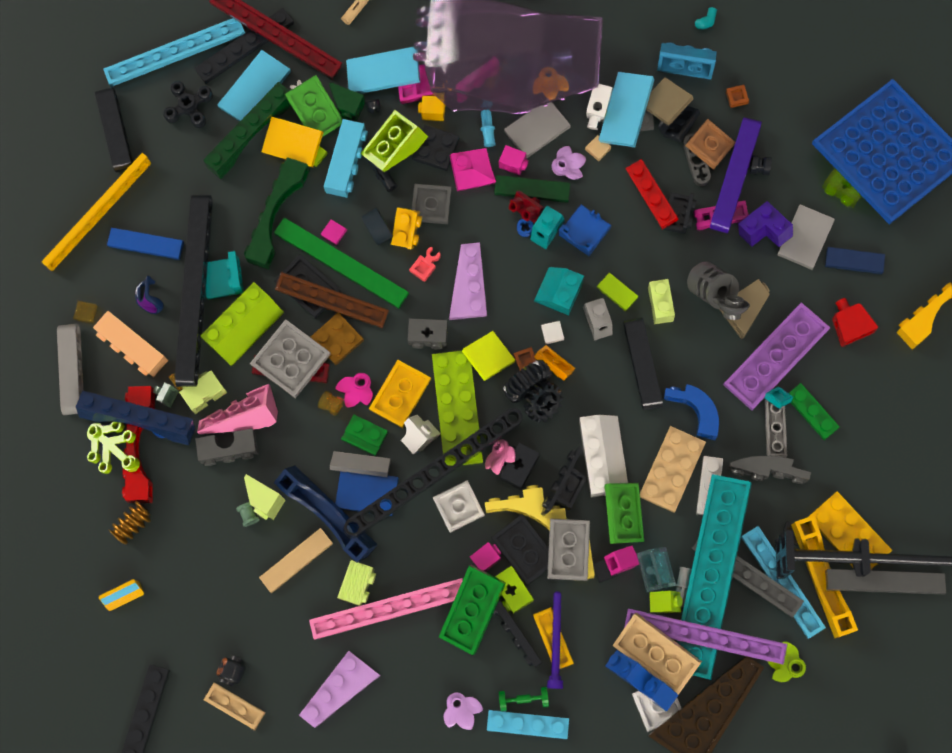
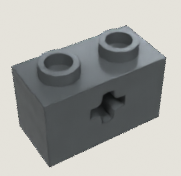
[408,318,448,349]

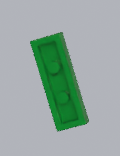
[789,383,840,440]

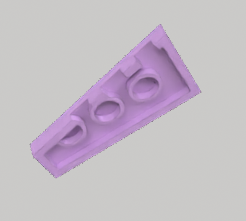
[449,242,487,320]
[299,651,381,728]

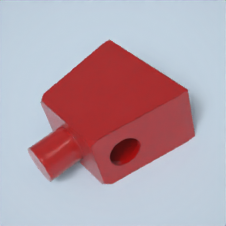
[832,298,878,347]

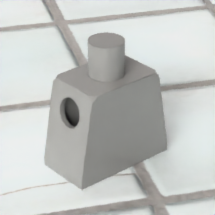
[583,298,613,341]

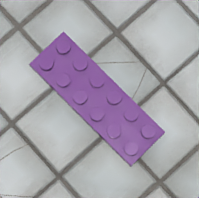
[723,302,830,411]

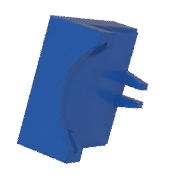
[559,204,611,256]

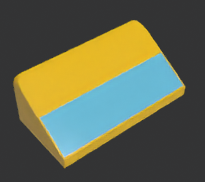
[99,579,144,611]

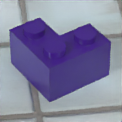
[738,201,793,247]

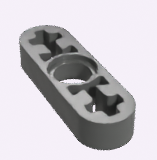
[683,134,711,187]

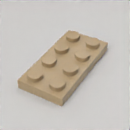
[640,426,706,513]
[612,613,702,695]

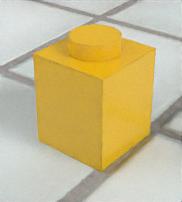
[418,96,446,121]

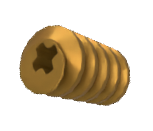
[108,501,151,545]

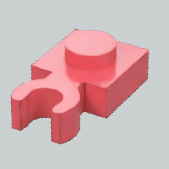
[409,247,441,282]

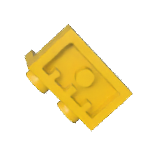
[391,207,422,249]

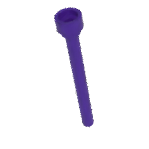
[547,591,563,689]

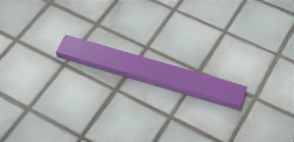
[624,609,788,665]

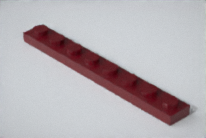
[209,0,342,80]

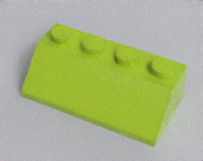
[201,282,284,366]

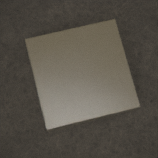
[646,77,693,126]

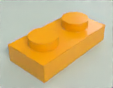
[534,345,575,381]

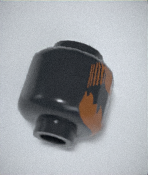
[216,655,246,686]

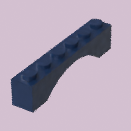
[76,391,195,445]
[274,465,378,563]

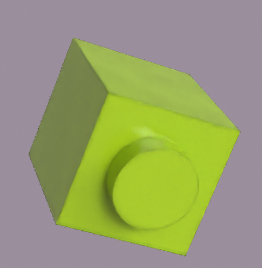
[650,591,682,614]

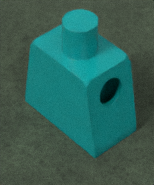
[530,206,565,249]

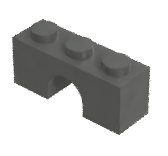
[195,429,259,466]

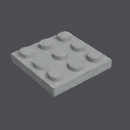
[250,319,331,399]

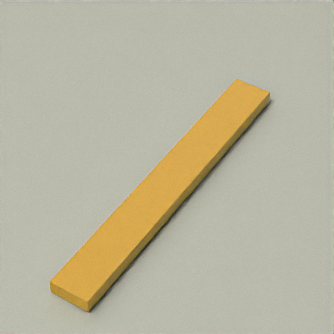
[42,153,151,271]

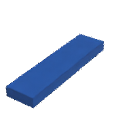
[107,228,184,260]

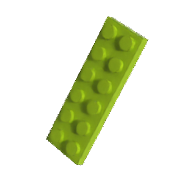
[432,351,483,466]

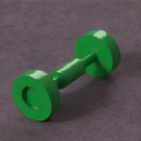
[499,686,549,712]

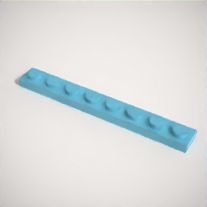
[103,18,245,87]

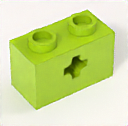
[495,566,534,614]

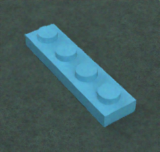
[487,710,569,739]

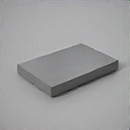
[504,98,571,158]
[777,204,835,270]
[547,519,590,581]

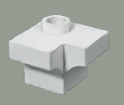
[401,415,440,455]

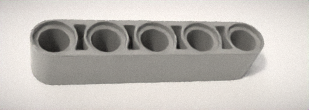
[57,323,83,415]

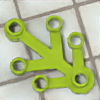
[87,422,140,474]

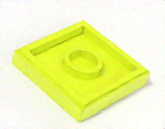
[462,331,515,381]

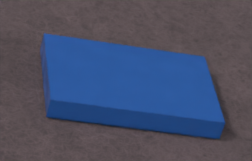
[335,471,399,516]

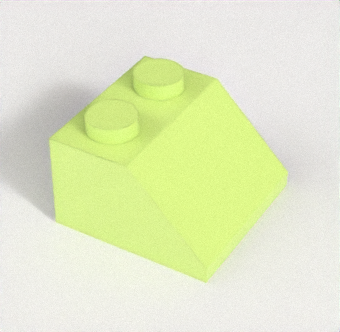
[244,474,286,520]

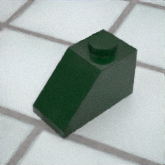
[329,82,366,121]

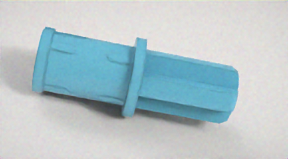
[480,110,496,147]

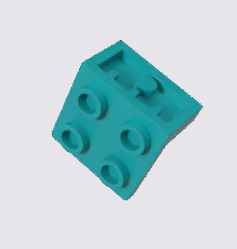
[206,251,244,299]

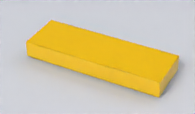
[533,607,574,669]

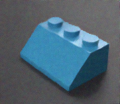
[657,43,717,79]

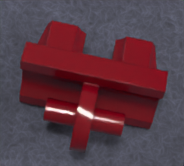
[508,191,544,223]

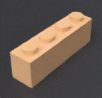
[93,311,168,378]

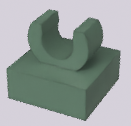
[152,383,179,408]

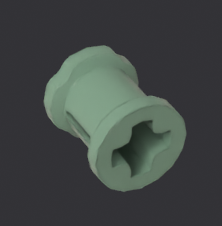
[236,502,260,527]

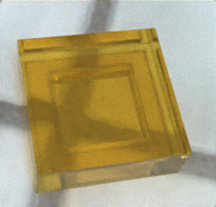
[73,301,98,324]

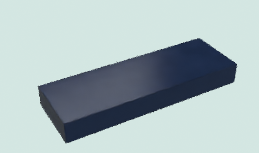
[825,247,885,274]

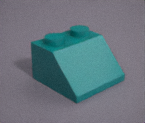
[534,267,584,316]

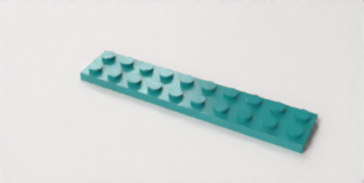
[677,474,752,680]

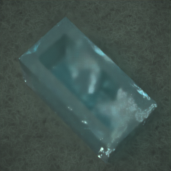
[637,547,676,592]

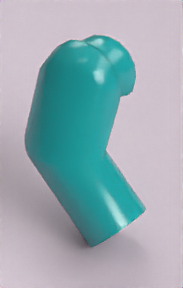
[695,7,717,30]

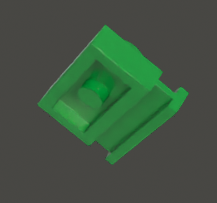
[341,414,388,457]

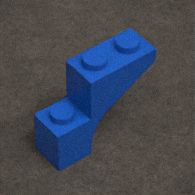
[605,650,679,711]

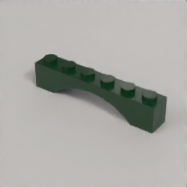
[203,82,291,179]
[244,157,310,270]

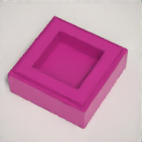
[321,220,347,246]

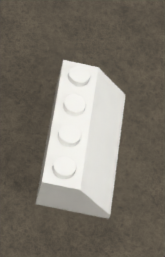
[579,415,628,498]

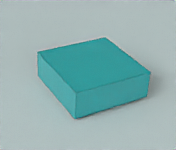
[765,386,793,409]

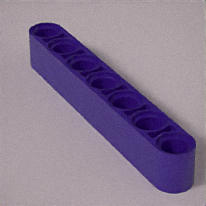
[710,117,762,234]

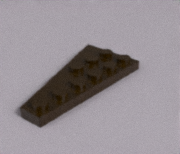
[647,656,764,753]

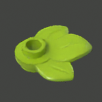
[767,642,806,682]

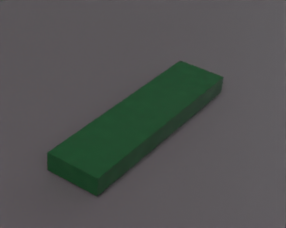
[494,175,570,203]

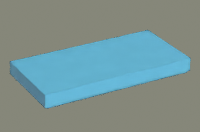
[346,46,421,94]
[218,50,291,122]
[599,72,654,148]

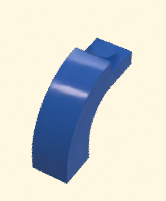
[663,384,719,440]

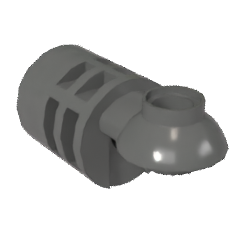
[687,261,750,320]

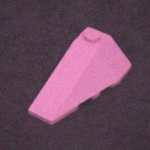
[197,384,278,435]

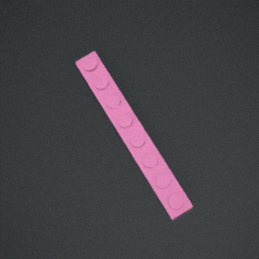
[309,578,463,640]

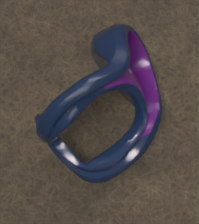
[135,276,164,314]

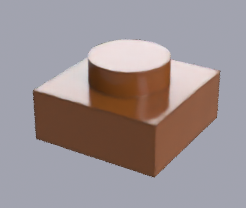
[726,85,749,108]
[513,347,537,370]

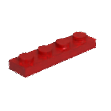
[625,159,678,229]

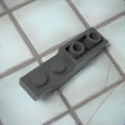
[728,456,811,484]

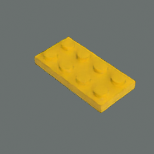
[807,491,893,569]

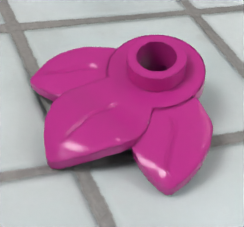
[336,373,373,407]

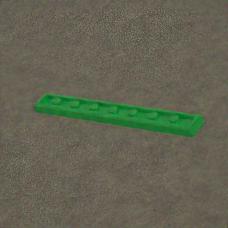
[274,218,409,309]

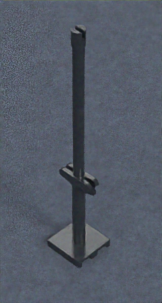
[775,530,952,579]

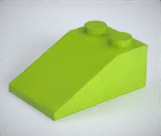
[361,110,428,172]

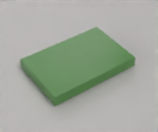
[285,75,343,137]
[605,483,644,544]

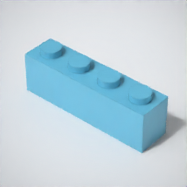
[324,119,368,198]

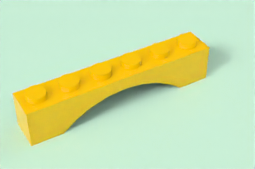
[897,282,952,350]
[791,515,858,639]

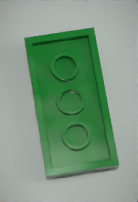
[439,565,506,655]

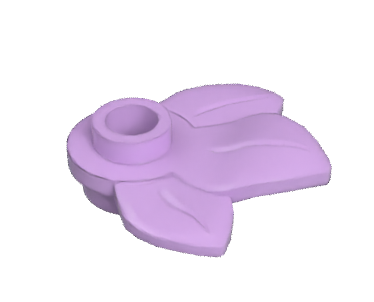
[552,146,586,180]
[443,692,483,730]

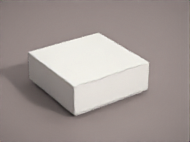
[541,321,564,344]

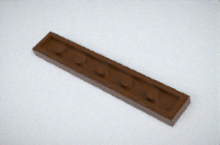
[275,272,389,328]

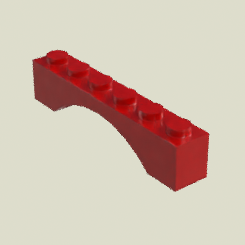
[122,386,155,503]

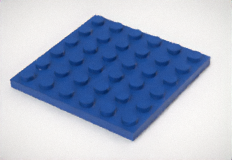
[812,79,952,225]

